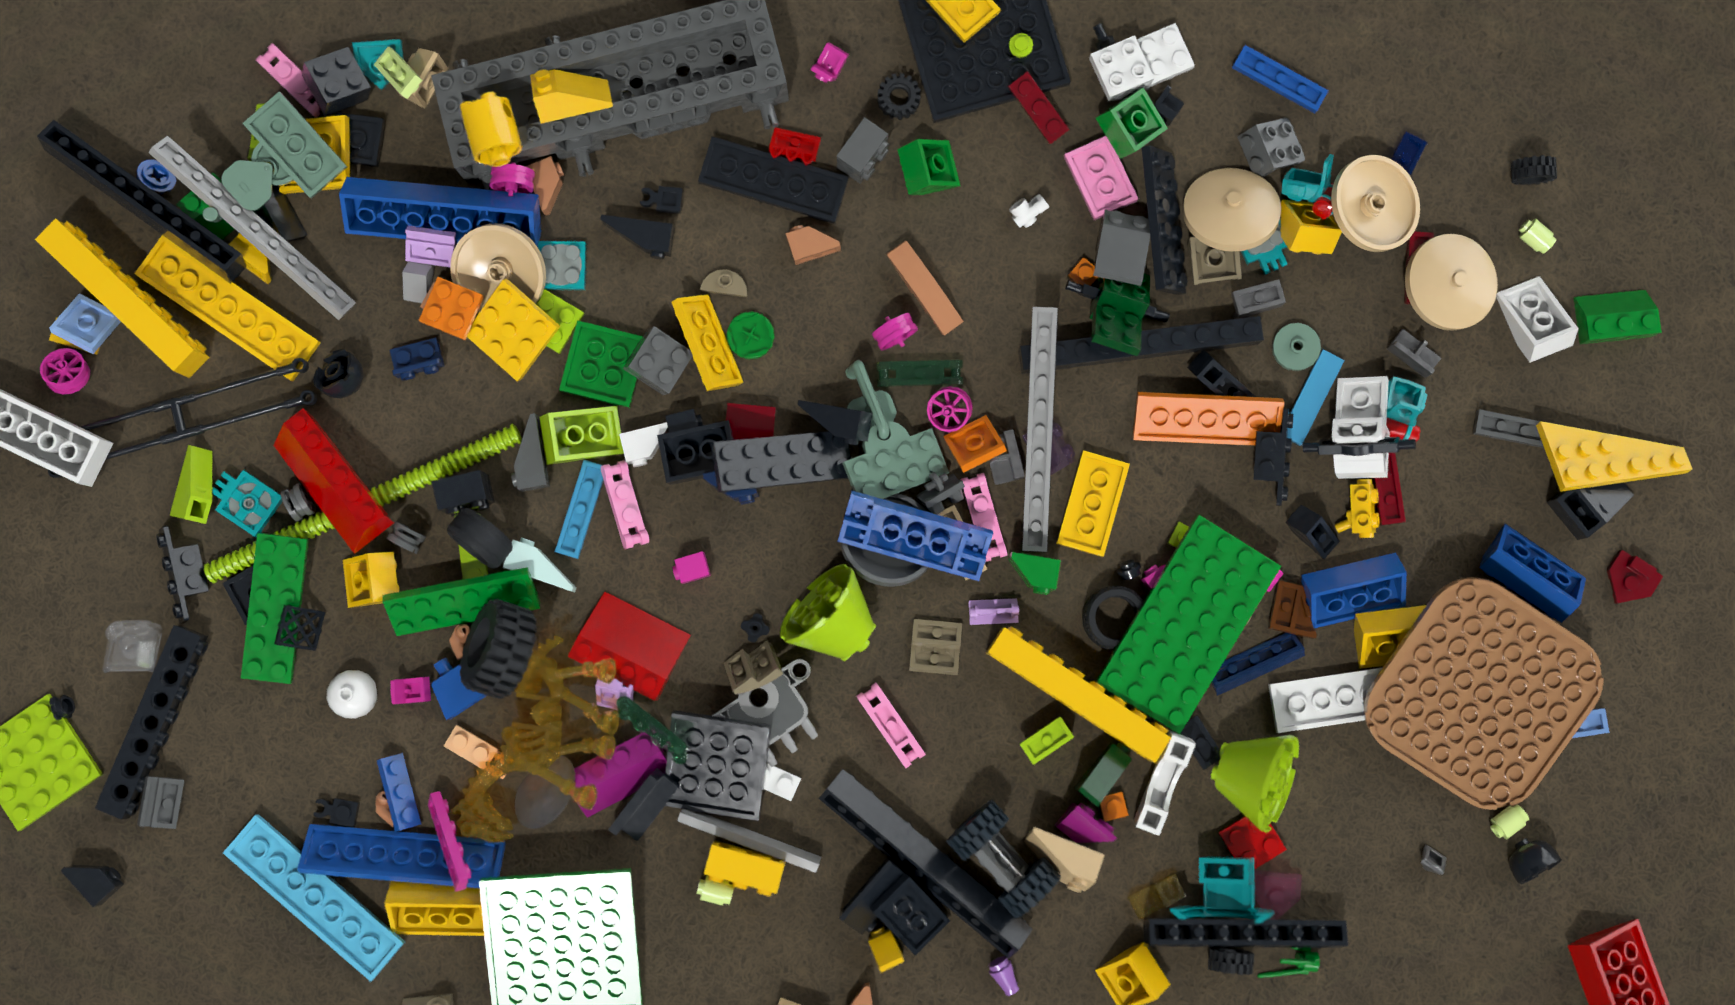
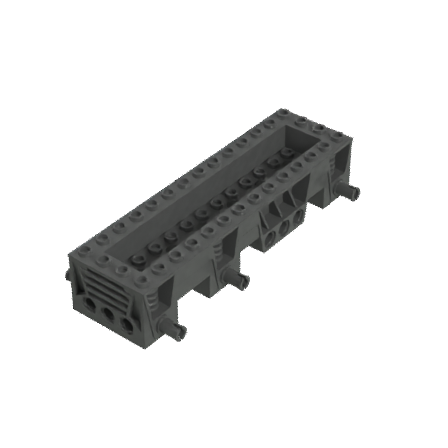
[431,0,789,190]

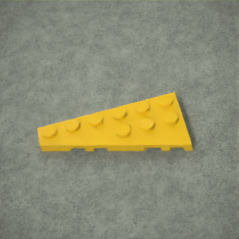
[1536,421,1692,491]

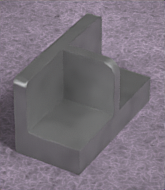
[1231,279,1286,319]
[1387,329,1441,378]
[989,429,1025,485]

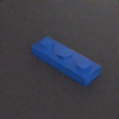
[377,753,421,832]

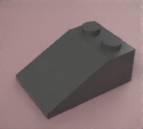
[1093,210,1150,286]

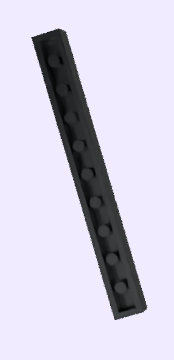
[37,120,247,284]
[1018,316,1264,374]
[818,769,1033,958]

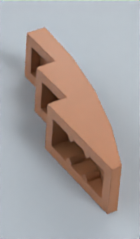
[886,240,963,335]

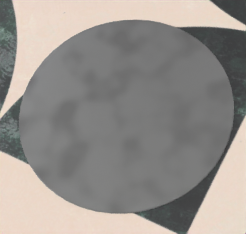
[515,754,575,829]

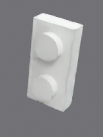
[763,763,801,801]

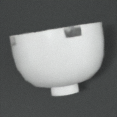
[326,670,377,718]

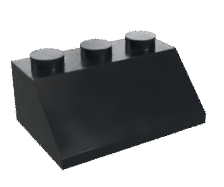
[657,420,734,485]
[839,857,911,935]

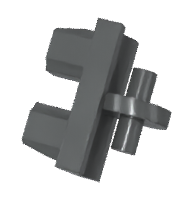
[916,472,965,514]

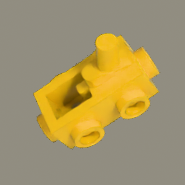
[1335,479,1380,538]

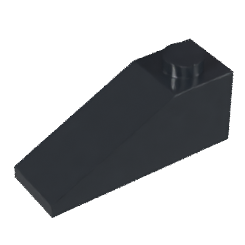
[600,215,675,259]
[1187,349,1256,397]
[797,400,872,445]

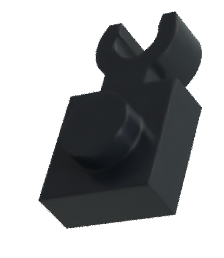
[640,186,683,214]
[313,798,360,827]

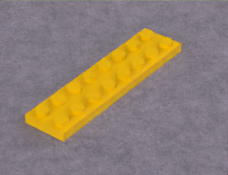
[134,235,321,382]

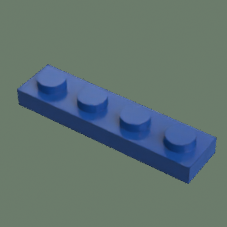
[1232,45,1328,113]

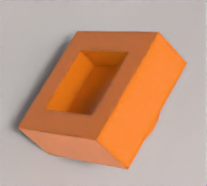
[1068,257,1098,286]
[1100,791,1129,822]

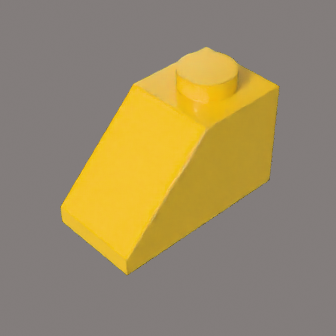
[229,233,271,284]
[868,926,904,972]

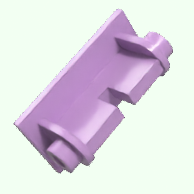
[969,598,1019,625]

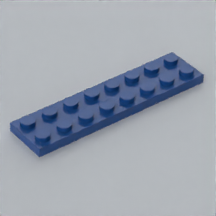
[297,824,506,888]

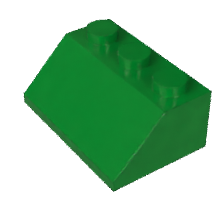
[1573,290,1662,344]

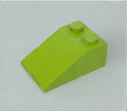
[539,406,624,465]

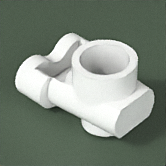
[1009,194,1049,228]

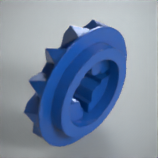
[136,160,176,195]

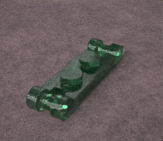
[876,360,963,387]
[616,696,688,764]

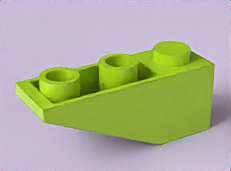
[170,445,212,524]

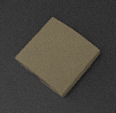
[909,619,962,675]
[724,640,783,694]

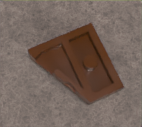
[1268,580,1317,639]

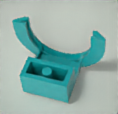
[1170,856,1274,923]

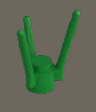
[1257,948,1320,978]

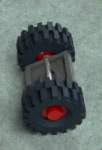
[947,800,1061,918]

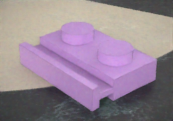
[405,226,456,267]
[596,677,633,713]

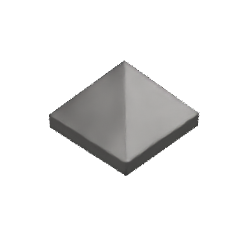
[1421,845,1447,875]

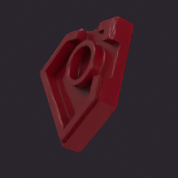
[1607,550,1663,604]

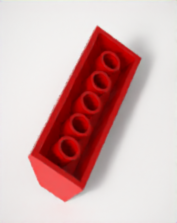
[273,408,394,553]

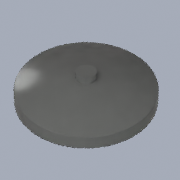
[840,493,929,587]

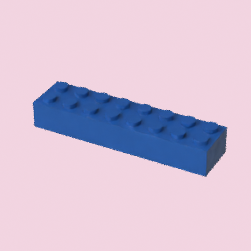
[339,177,541,246]

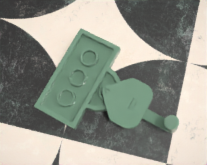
[203,92,348,222]
[842,360,949,499]

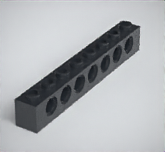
[94,625,208,820]
[1143,919,1348,948]

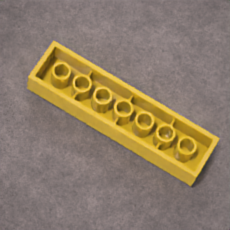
[35,218,210,378]
[986,626,1171,763]

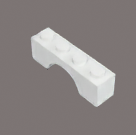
[1133,730,1196,836]

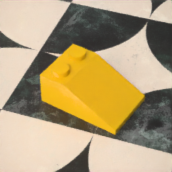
[530,69,613,124]

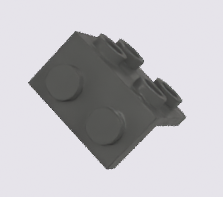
[1238,118,1305,178]

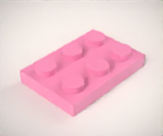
[1064,136,1138,220]

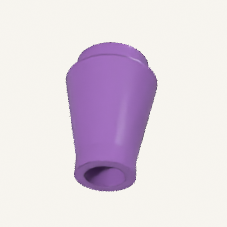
[988,956,1019,996]

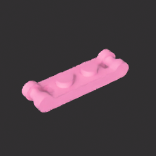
[255,43,321,118]
[601,460,649,549]
[960,473,1007,562]
[856,682,926,768]

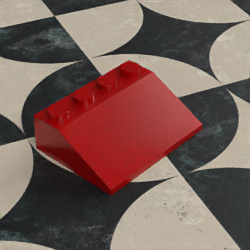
[567,592,691,701]
[1567,919,1669,1005]

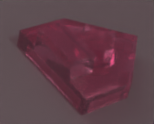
[1255,870,1302,920]

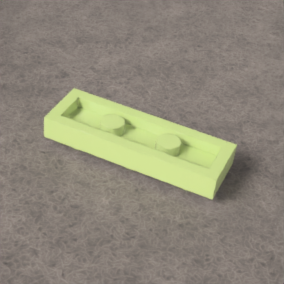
[374,46,422,99]

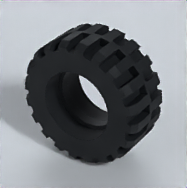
[460,599,537,699]

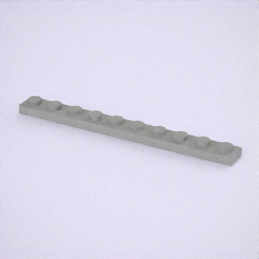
[149,136,356,320]
[1022,307,1058,552]

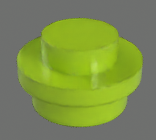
[1009,33,1033,58]

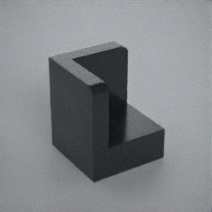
[1154,85,1184,127]

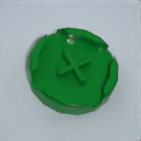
[727,311,775,360]

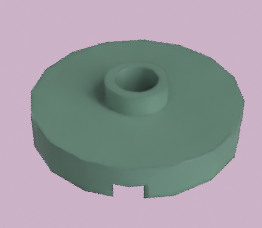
[1272,323,1321,371]

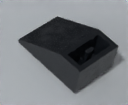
[1546,482,1634,540]

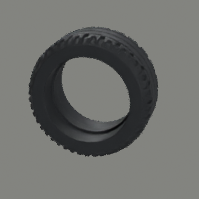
[447,508,513,568]
[1082,586,1144,650]

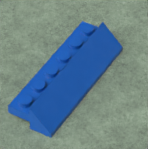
[838,491,993,581]

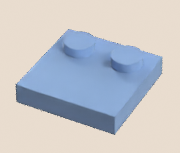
[49,293,121,354]

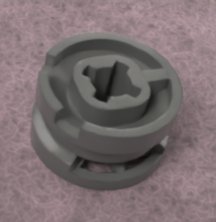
[281,483,316,522]
[386,521,426,554]

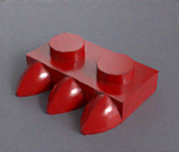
[769,127,821,165]

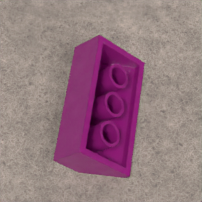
[571,729,667,818]

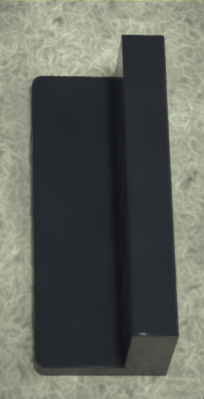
[253,185,307,243]
[608,768,679,841]

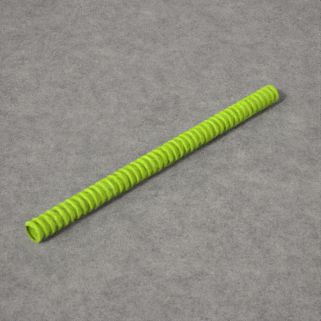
[204,424,522,583]

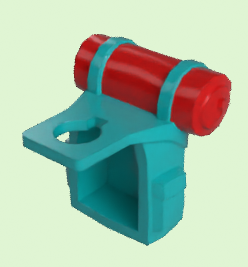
[1282,154,1334,219]
[1386,376,1427,442]

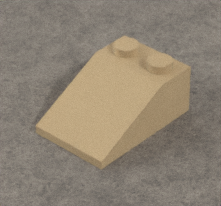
[1024,827,1104,892]

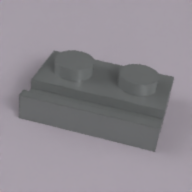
[137,776,184,829]

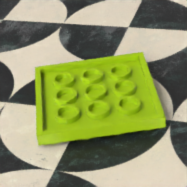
[0,694,103,831]

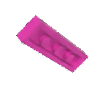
[428,791,471,891]

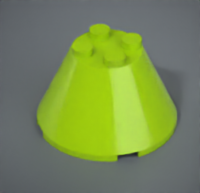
[780,564,876,661]
[1211,735,1299,832]

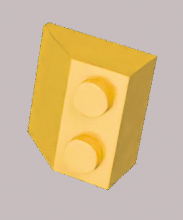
[1281,200,1342,255]
[343,552,399,608]
[1095,942,1171,1005]

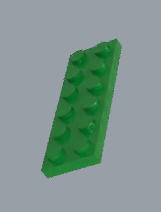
[241,533,309,684]
[382,567,540,636]

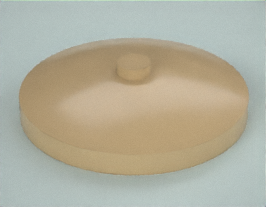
[1331,155,1420,252]
[1183,168,1281,251]
[450,223,546,314]
[1405,234,1497,331]

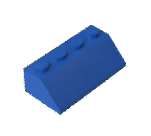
[1480,524,1586,623]
[1301,553,1407,628]

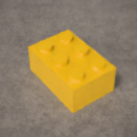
[704,841,786,896]

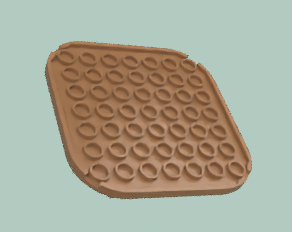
[1364,578,1603,810]

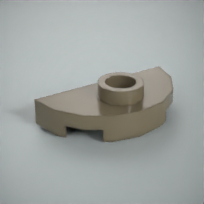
[700,270,748,298]

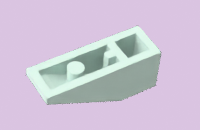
[503,537,576,592]

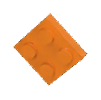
[419,277,484,340]
[943,415,1007,473]

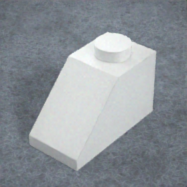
[619,422,669,467]

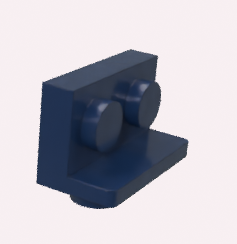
[390,338,444,381]

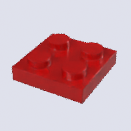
[1218,816,1287,869]

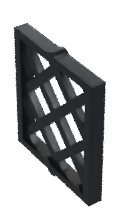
[274,605,325,651]

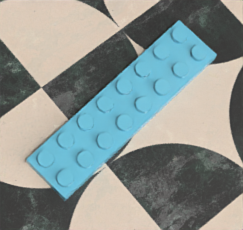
[223,814,405,982]

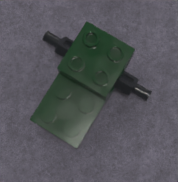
[1065,273,1170,356]

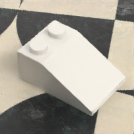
[1496,276,1578,362]

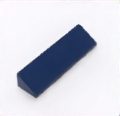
[1211,633,1305,696]

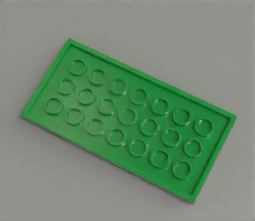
[1095,515,1281,734]

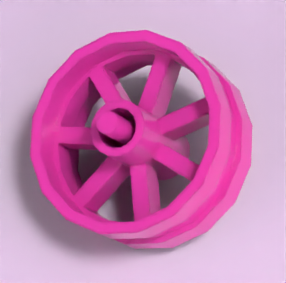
[489,162,535,196]
[872,313,918,351]
[40,348,90,395]
[927,386,973,432]

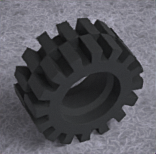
[878,73,921,120]
[1511,155,1557,185]
[1208,947,1254,975]

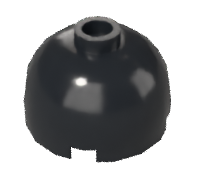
[313,349,364,399]
[1509,838,1562,884]

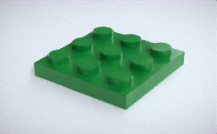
[559,320,643,408]

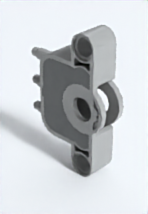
[712,659,818,767]

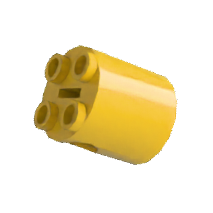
[460,92,522,167]

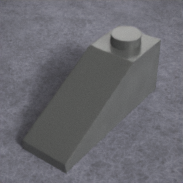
[511,413,550,492]

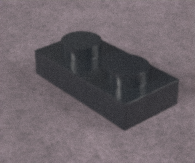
[1180,715,1221,770]

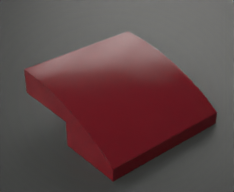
[726,403,776,440]

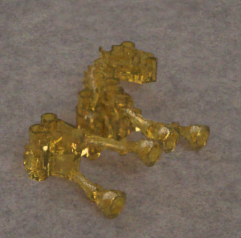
[450,635,619,842]

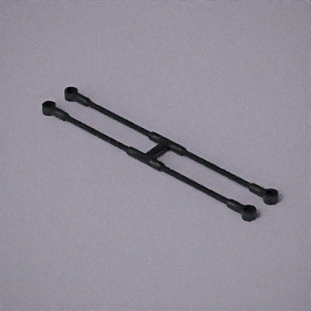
[48,358,317,478]

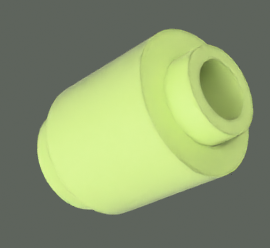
[1519,219,1556,254]
[1490,804,1529,839]
[696,875,734,906]

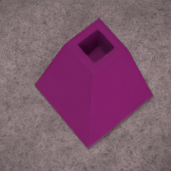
[1055,802,1117,843]

